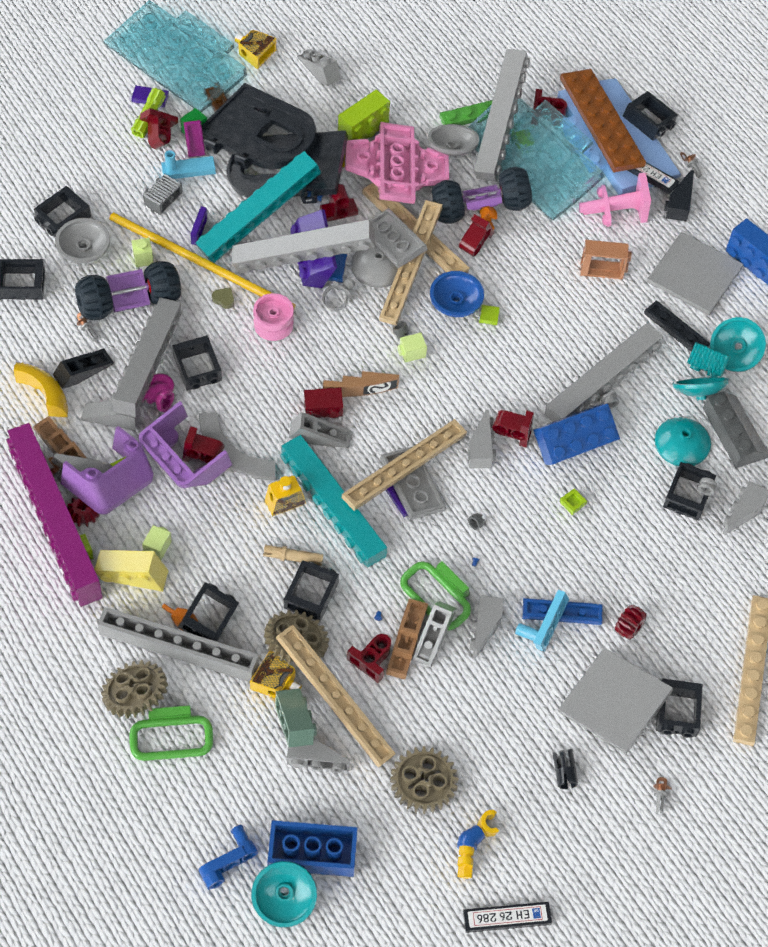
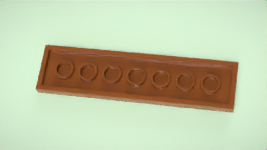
[560,69,646,173]

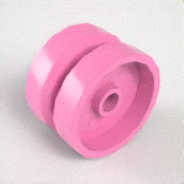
[253,293,294,341]

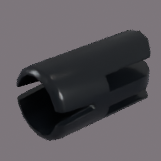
[552,749,578,789]

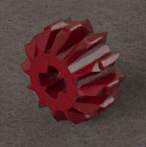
[67,498,100,528]
[615,605,647,639]

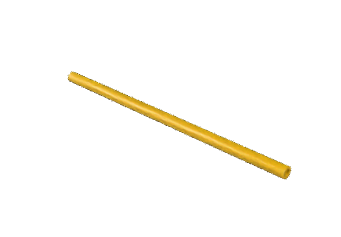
[109,212,296,309]

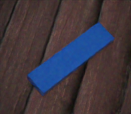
[522,598,602,625]

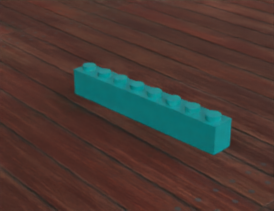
[195,151,321,263]
[280,435,387,568]

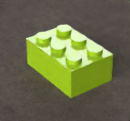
[338,89,390,141]

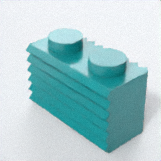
[687,342,731,377]

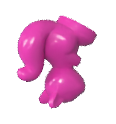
[142,373,174,413]

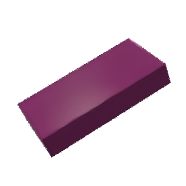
[183,120,206,157]

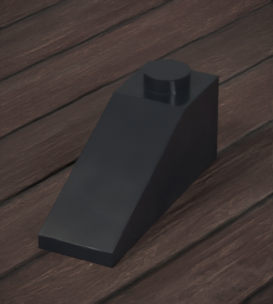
[664,170,694,222]
[52,348,114,389]

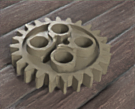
[263,610,329,667]
[101,660,168,719]
[390,746,459,814]

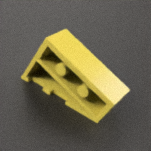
[94,550,169,592]

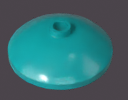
[710,317,766,372]
[672,377,729,400]
[655,417,711,466]
[251,861,317,927]

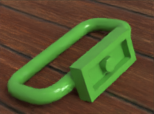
[400,561,471,631]
[129,705,214,761]

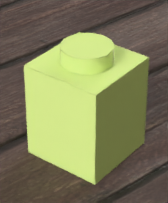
[131,238,153,268]
[397,333,427,362]
[142,525,172,560]

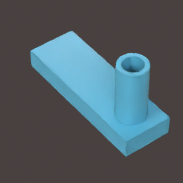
[161,150,216,179]
[515,590,569,652]

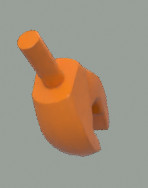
[480,206,497,230]
[161,604,198,632]

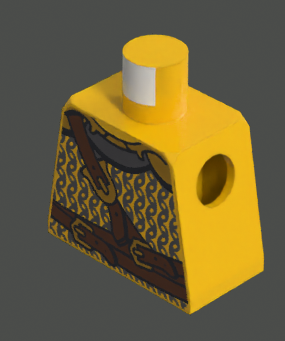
[235,30,276,69]
[265,475,306,516]
[250,651,302,698]

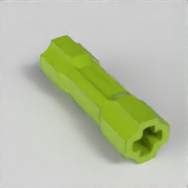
[130,88,166,138]

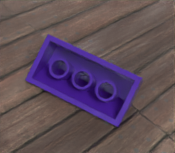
[290,209,337,289]

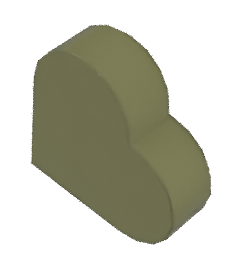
[212,287,234,309]

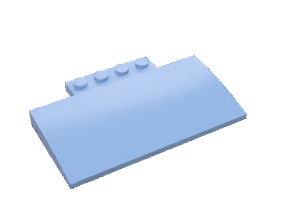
[557,78,681,195]

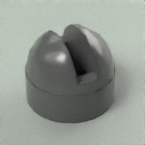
[393,322,409,338]
[468,513,485,530]

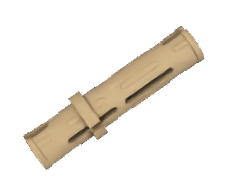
[263,544,323,566]

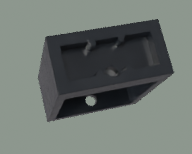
[623,91,678,141]
[34,186,91,237]
[0,259,46,300]
[172,335,222,391]
[663,462,717,521]
[283,560,339,622]
[178,582,239,642]
[656,678,703,738]

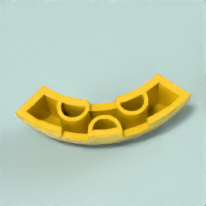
[13,362,68,418]

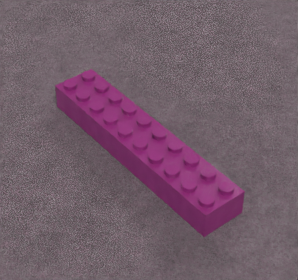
[6,423,103,607]

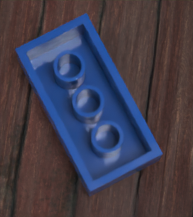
[726,218,768,285]
[533,403,620,465]
[267,820,358,877]

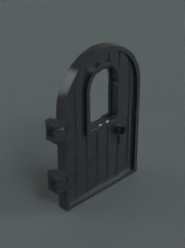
[201,83,318,170]
[226,131,348,204]

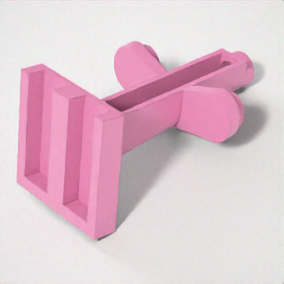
[579,173,651,227]

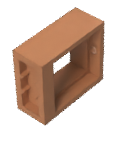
[580,240,631,280]

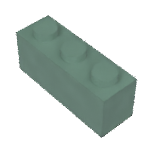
[275,689,317,748]

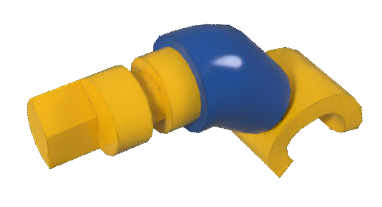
[457,810,499,879]

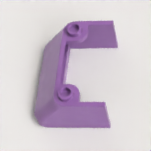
[139,401,232,488]
[60,426,154,514]

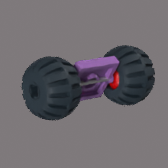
[432,167,532,224]
[75,261,181,320]

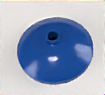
[430,271,484,317]

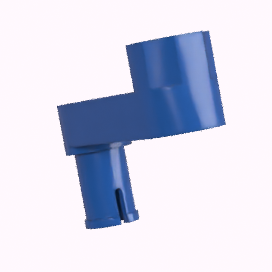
[198,825,258,890]

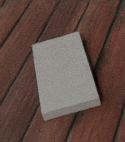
[370,208,428,268]
[380,447,446,520]

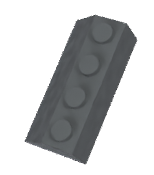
[703,391,768,468]

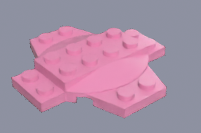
[345,122,449,204]

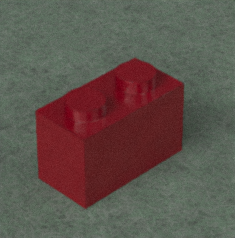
[304,388,343,418]

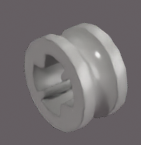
[600,392,619,409]
[697,478,717,496]

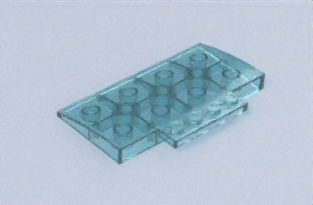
[103,0,247,112]
[468,99,604,221]

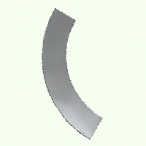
[199,413,276,481]

